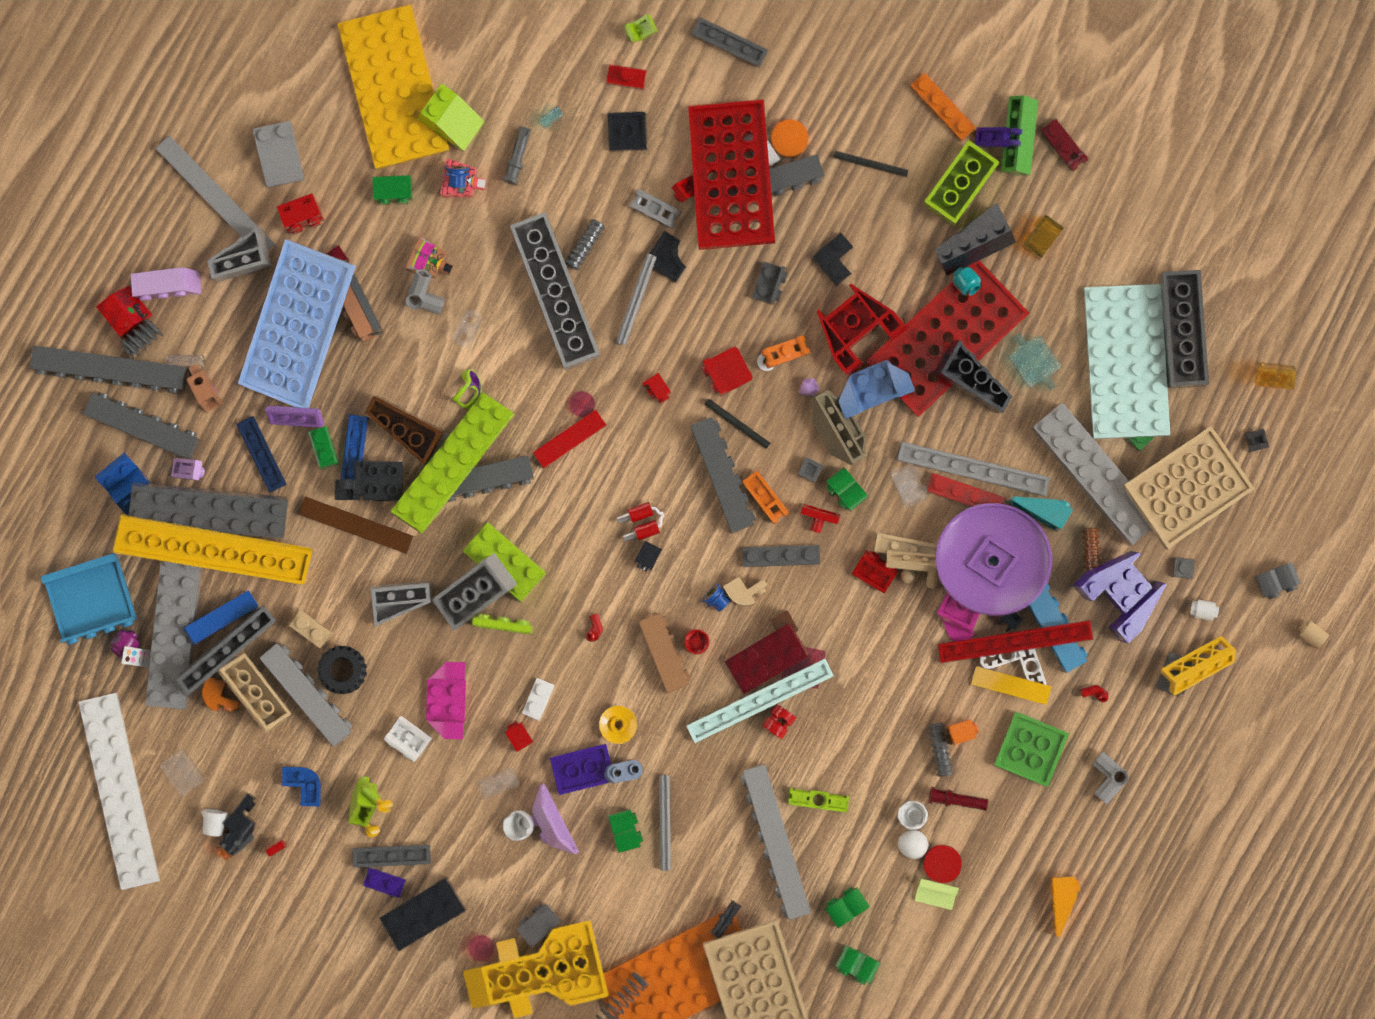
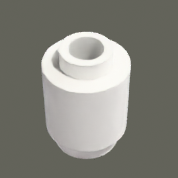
[1190,599,1219,621]

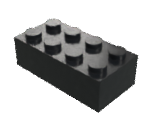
[379,877,467,951]

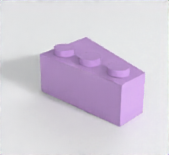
[131,267,201,301]

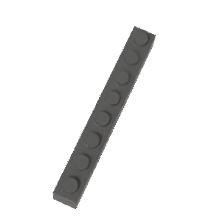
[30,345,188,394]

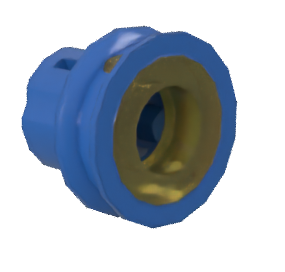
[445,166,470,188]
[702,584,730,612]

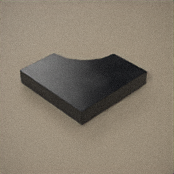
[649,230,686,283]

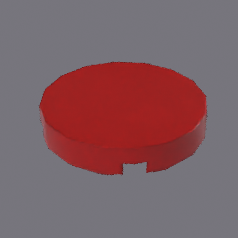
[923,845,962,883]

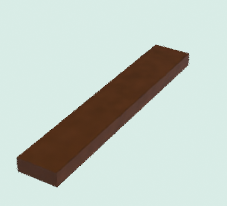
[299,496,413,554]

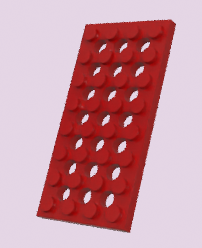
[688,99,775,250]
[866,260,1030,417]

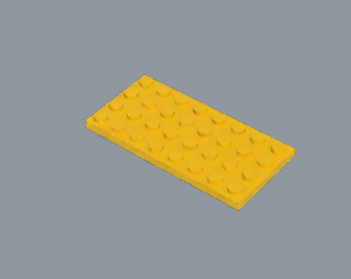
[337,4,450,170]

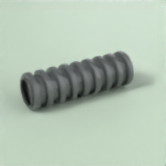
[565,219,605,270]
[927,722,954,777]

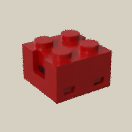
[276,193,324,235]

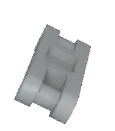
[629,189,681,229]

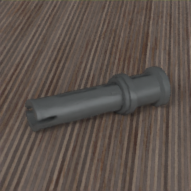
[502,126,531,185]

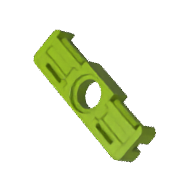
[788,788,849,812]

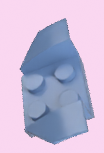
[839,360,915,419]

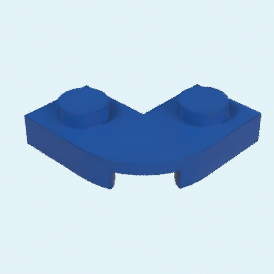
[282,767,321,807]

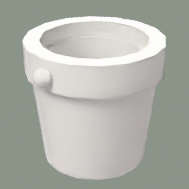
[201,809,229,836]

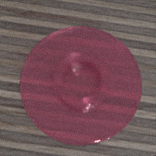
[569,391,595,417]
[468,935,494,961]

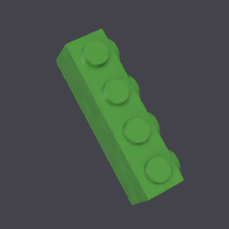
[1001,95,1038,176]

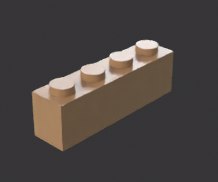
[639,613,691,693]

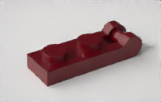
[1040,118,1088,172]

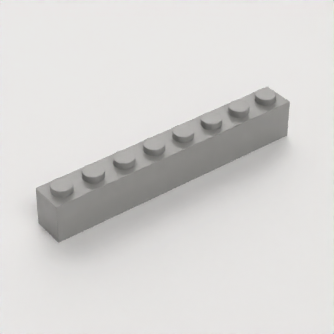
[740,764,811,920]

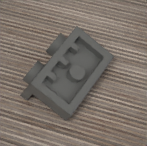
[752,262,788,305]

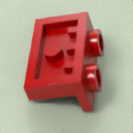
[852,550,899,594]

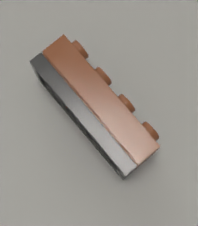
[342,260,384,343]

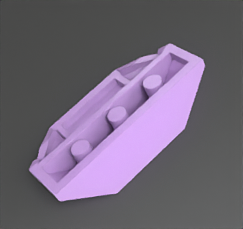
[531,783,579,854]

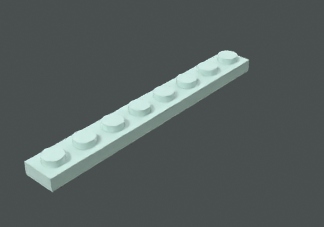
[686,659,834,743]

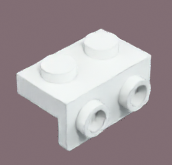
[384,716,432,762]

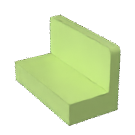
[915,878,959,910]

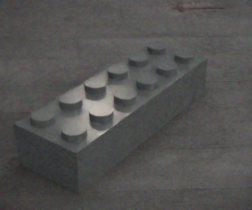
[1159,270,1209,389]

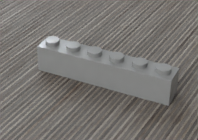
[260,643,353,747]

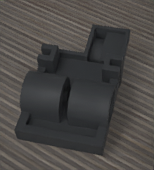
[335,461,403,501]

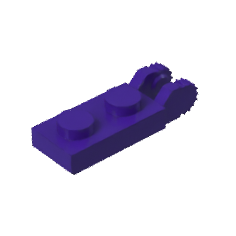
[975,127,1023,148]

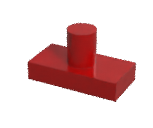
[606,64,647,90]
[671,175,695,203]
[801,503,840,533]

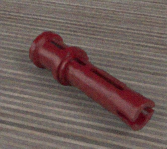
[929,786,988,811]

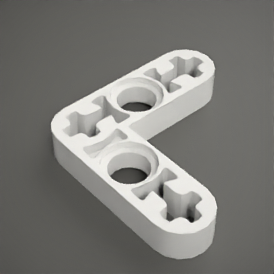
[980,649,1046,685]

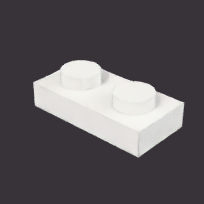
[522,678,555,721]

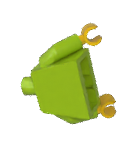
[348,777,392,838]

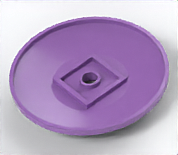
[936,503,1052,616]

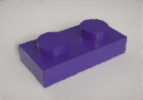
[363,867,406,898]

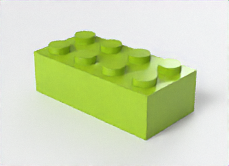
[923,140,999,227]
[463,522,547,602]

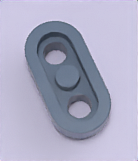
[605,760,643,784]

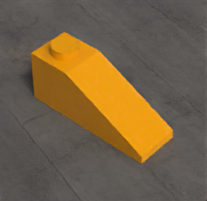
[1051,876,1080,937]

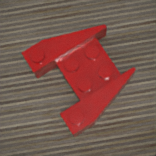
[817,283,908,376]

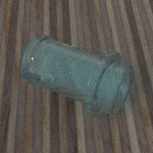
[539,106,564,129]

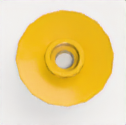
[599,706,637,744]

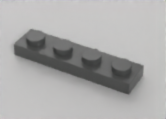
[691,17,768,68]
[742,545,820,567]
[352,845,431,868]

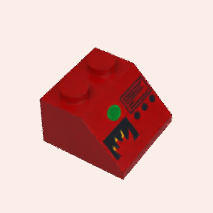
[96,286,153,339]

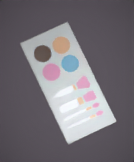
[122,646,151,668]

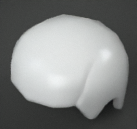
[898,801,928,830]
[503,811,534,841]
[898,830,929,860]

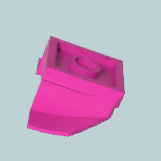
[937,592,980,641]
[426,662,466,740]

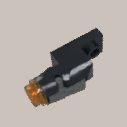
[215,793,256,861]

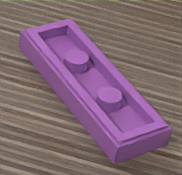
[265,406,324,428]

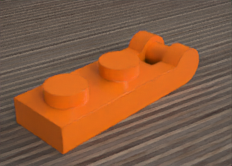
[742,471,789,525]

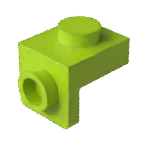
[624,14,658,42]

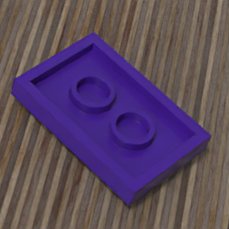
[550,744,611,795]

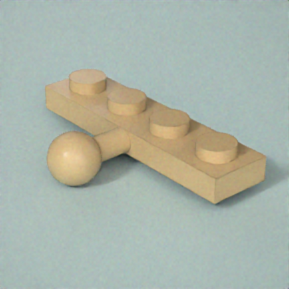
[874,533,938,584]

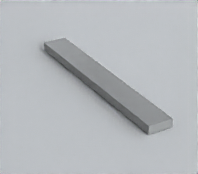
[156,136,275,251]
[896,442,1050,496]

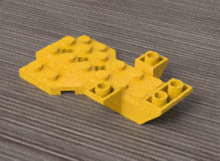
[463,920,609,1018]

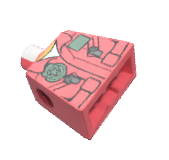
[440,159,486,198]

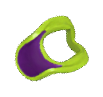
[452,369,482,409]

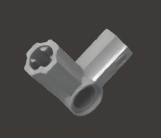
[406,269,445,315]
[1093,752,1129,804]

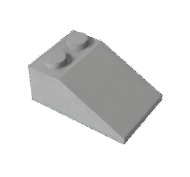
[253,121,305,188]

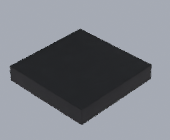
[608,111,647,152]

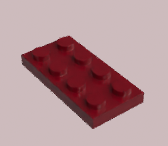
[724,622,810,694]

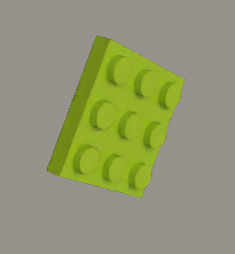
[472,614,534,635]

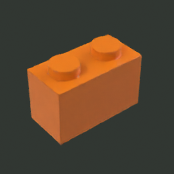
[946,719,979,745]

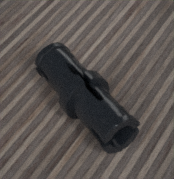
[710,900,742,938]

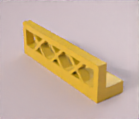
[1161,636,1236,696]

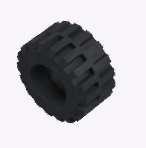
[317,646,367,694]

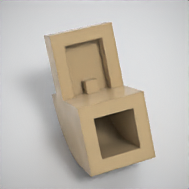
[723,577,768,606]

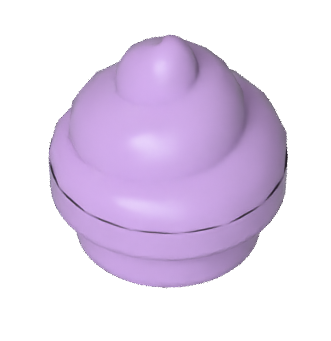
[798,378,819,397]

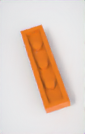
[910,72,976,142]

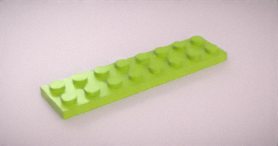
[391,392,514,534]

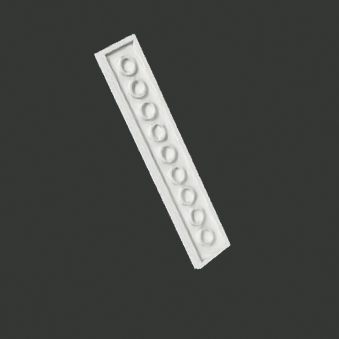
[79,693,160,890]

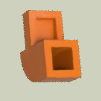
[202,677,241,712]

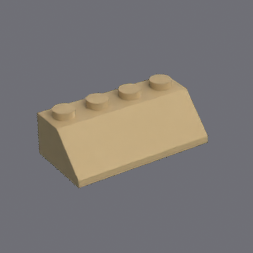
[218,653,291,733]

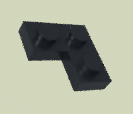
[812,233,853,287]

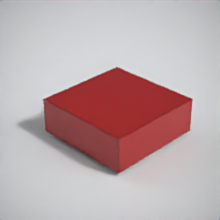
[265,840,287,857]

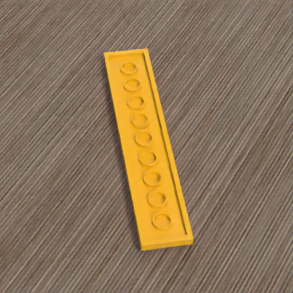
[113,515,312,585]

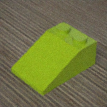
[417,83,485,152]

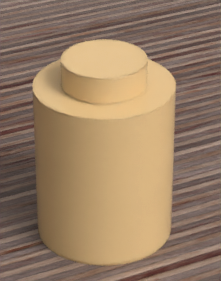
[1298,620,1329,650]

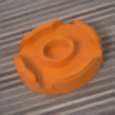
[771,119,809,158]

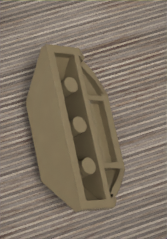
[812,390,866,465]

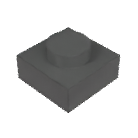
[798,457,823,483]
[1173,558,1195,579]

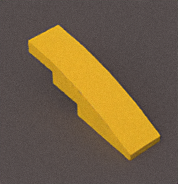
[971,666,1052,705]

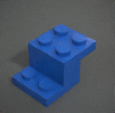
[94,452,151,516]

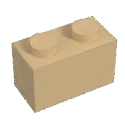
[289,610,334,649]

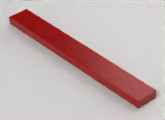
[938,620,1094,664]

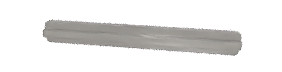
[616,254,656,345]
[659,775,671,871]

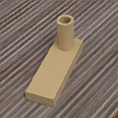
[886,550,939,588]

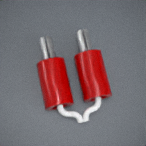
[617,502,665,541]

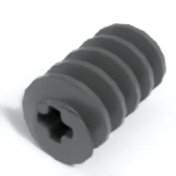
[120,319,163,359]

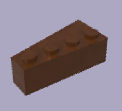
[365,395,444,465]

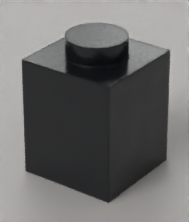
[635,541,662,572]

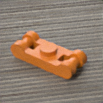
[760,335,811,369]

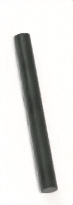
[833,150,909,177]
[704,399,771,449]

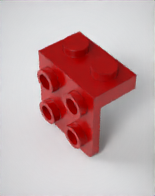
[701,347,753,397]

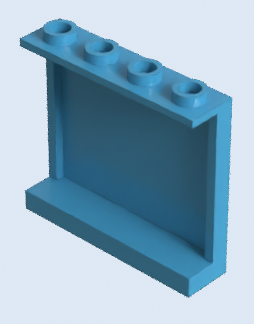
[41,553,138,645]

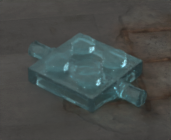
[1008,333,1062,391]

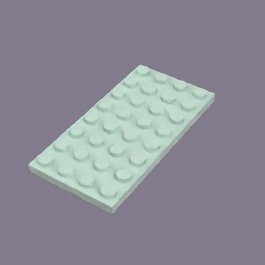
[1084,284,1170,439]

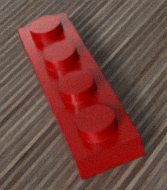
[926,473,1005,507]

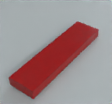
[533,410,607,469]

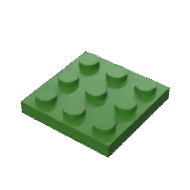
[994,711,1069,787]

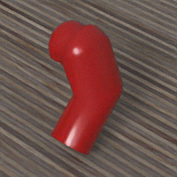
[586,613,603,642]
[1080,685,1109,703]

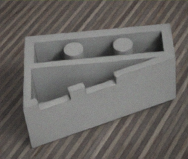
[207,227,272,282]
[371,581,432,627]

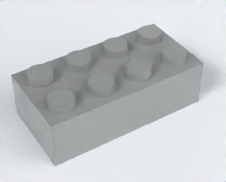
[432,553,517,631]

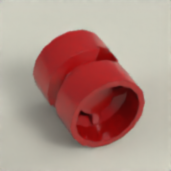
[685,629,709,655]
[762,704,797,740]

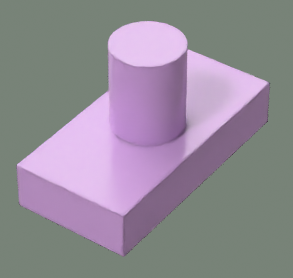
[171,458,205,480]

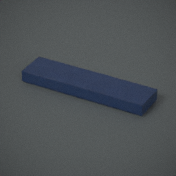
[236,416,287,493]

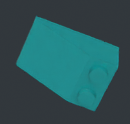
[1008,496,1073,532]

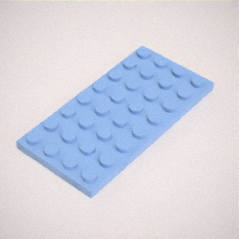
[238,239,356,408]

